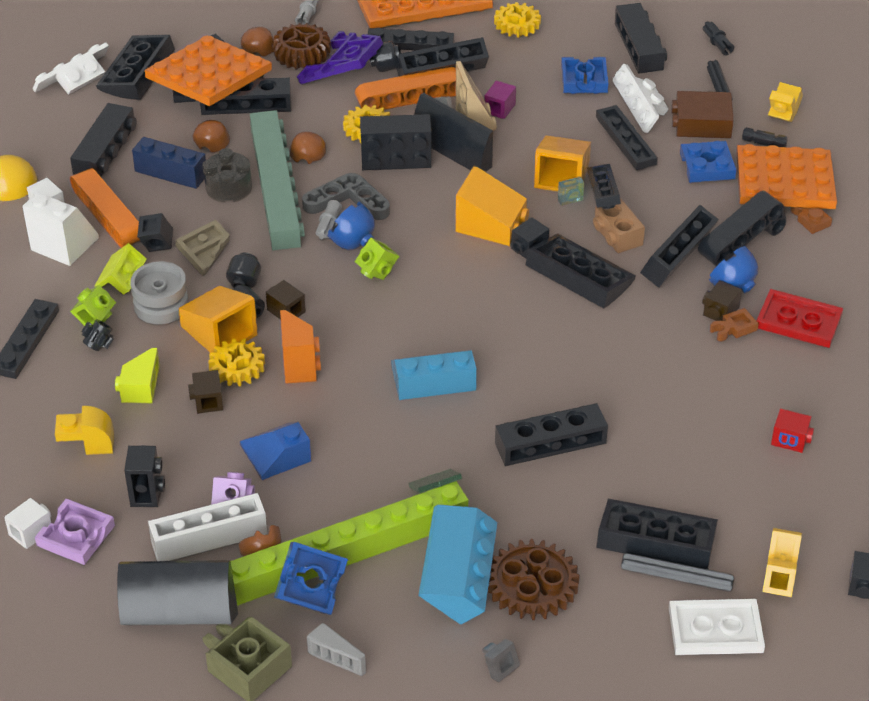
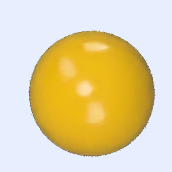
[0,155,37,201]

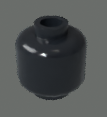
[369,41,401,72]
[226,252,261,288]

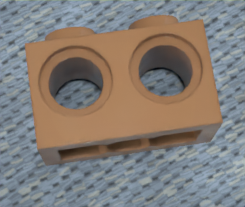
[593,198,645,253]

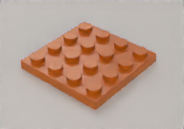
[145,35,272,106]
[736,144,837,209]

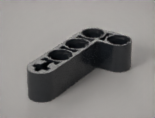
[698,190,786,266]

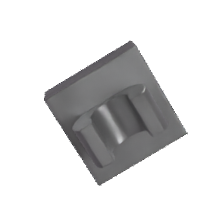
[482,639,520,682]

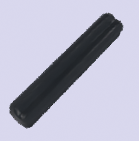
[707,60,733,100]

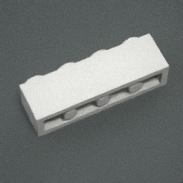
[148,493,267,561]

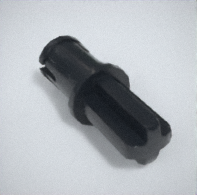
[703,21,734,56]

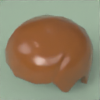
[241,27,274,57]
[192,120,230,152]
[290,132,326,164]
[239,525,282,557]

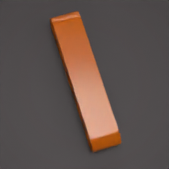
[355,67,456,110]
[70,168,140,248]

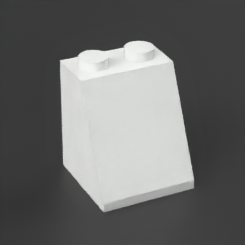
[23,192,99,266]

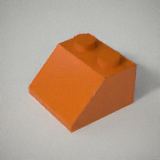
[280,310,321,384]

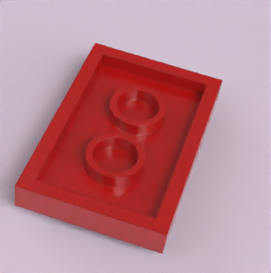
[757,289,844,348]

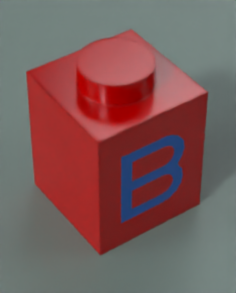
[771,408,814,453]

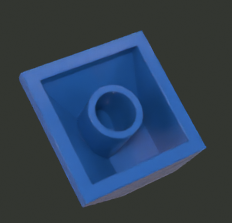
[240,422,311,480]

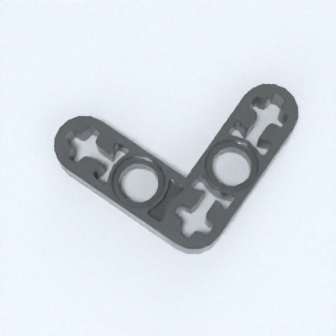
[302,173,390,220]

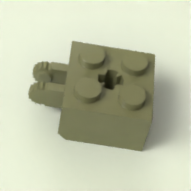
[202,617,292,701]

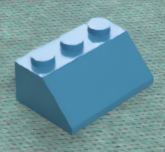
[391,350,477,400]

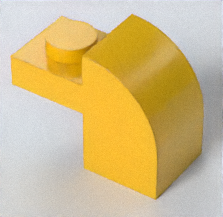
[768,82,803,122]
[55,406,114,455]
[763,528,802,597]

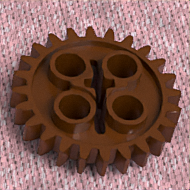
[488,539,580,620]

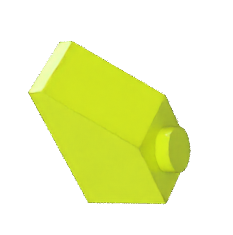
[115,348,160,403]

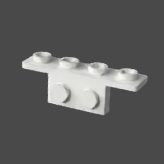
[33,42,109,95]
[613,64,668,133]

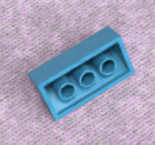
[418,505,498,625]

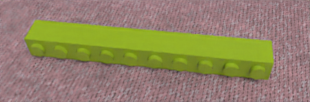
[231,481,468,606]

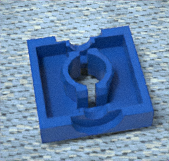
[561,57,609,94]
[680,141,736,183]
[274,542,348,615]

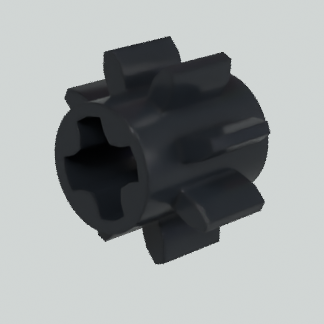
[81,319,114,351]

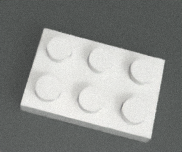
[669,599,765,655]

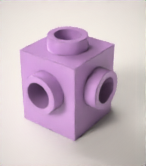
[211,472,255,505]

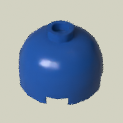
[327,201,375,250]
[709,246,759,294]

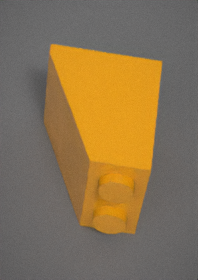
[534,135,591,195]
[456,166,529,246]
[179,285,258,353]

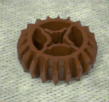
[272,23,331,70]

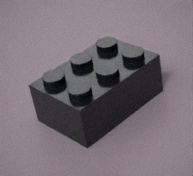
[360,114,431,171]

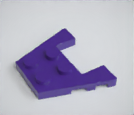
[297,31,383,84]

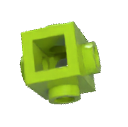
[354,238,400,280]
[70,285,116,326]

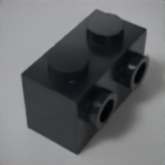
[124,445,165,507]

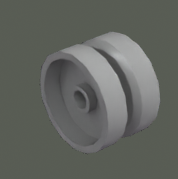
[131,261,188,325]

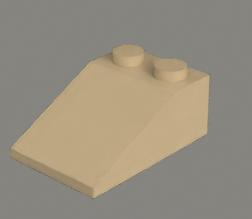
[456,61,497,131]

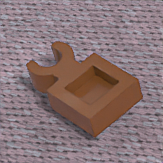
[790,207,832,234]
[710,308,759,341]

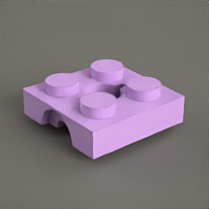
[35,499,115,565]

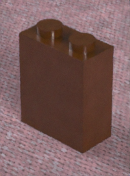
[671,91,734,138]

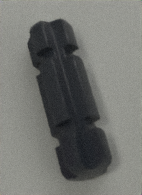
[742,127,788,147]

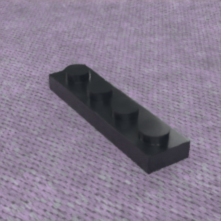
[368,28,454,51]
[596,105,658,170]
[587,164,621,209]
[0,299,59,379]

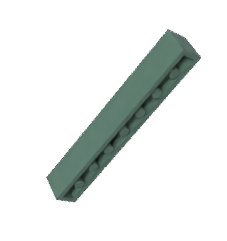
[250,110,305,251]

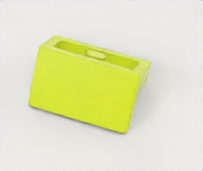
[94,243,147,295]

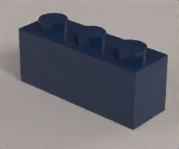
[132,137,207,189]

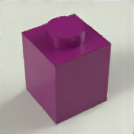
[484,81,516,119]

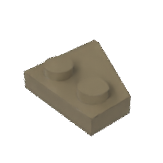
[176,219,230,276]

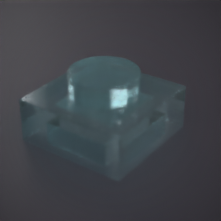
[558,177,584,206]

